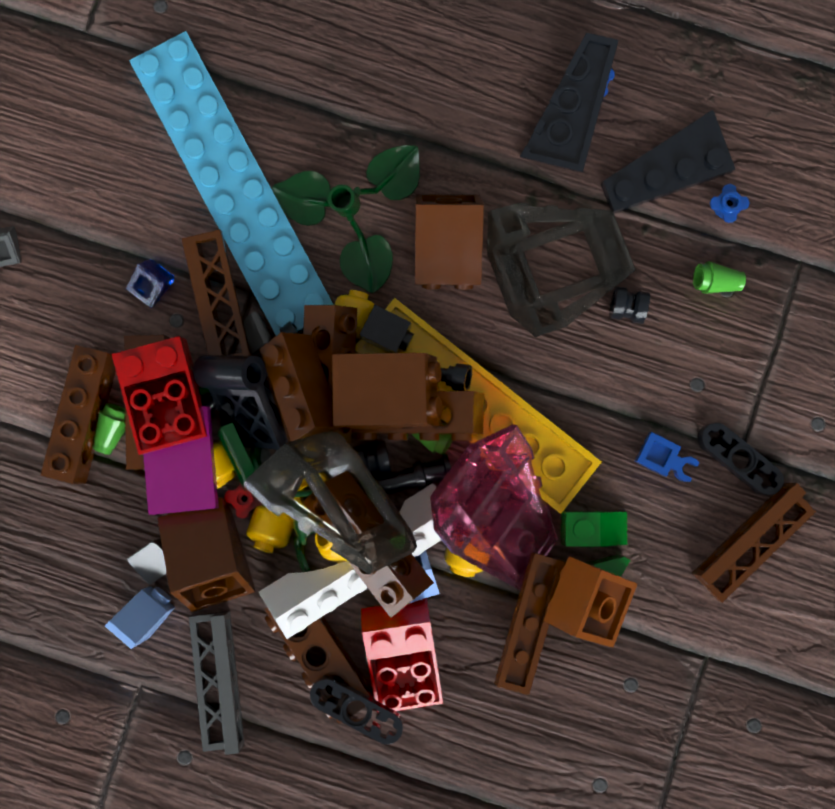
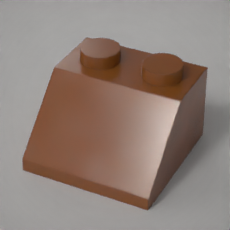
[544,556,638,648]

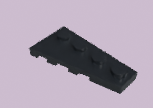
[520,33,619,173]
[601,110,735,214]

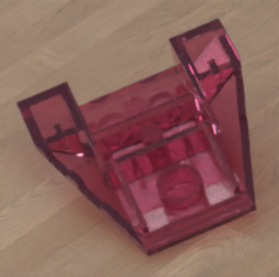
[430,425,558,590]

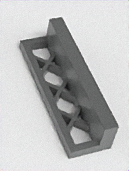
[189,611,245,755]

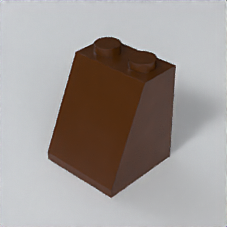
[415,194,484,290]
[332,353,442,430]
[157,498,255,612]

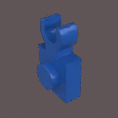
[634,432,700,482]

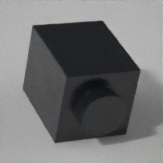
[359,305,414,353]

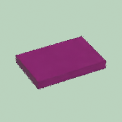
[143,406,219,515]

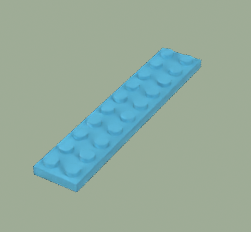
[129,31,334,336]

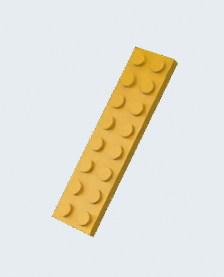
[355,298,602,514]

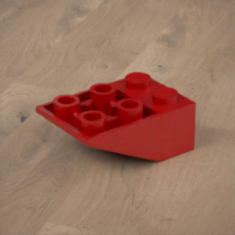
[111,336,208,455]
[361,598,443,712]

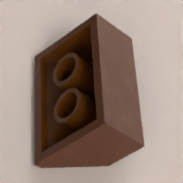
[260,332,344,456]

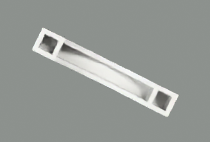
[259,483,461,639]

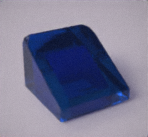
[126,259,175,308]

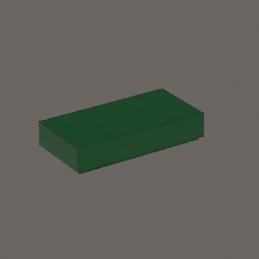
[217,423,261,492]

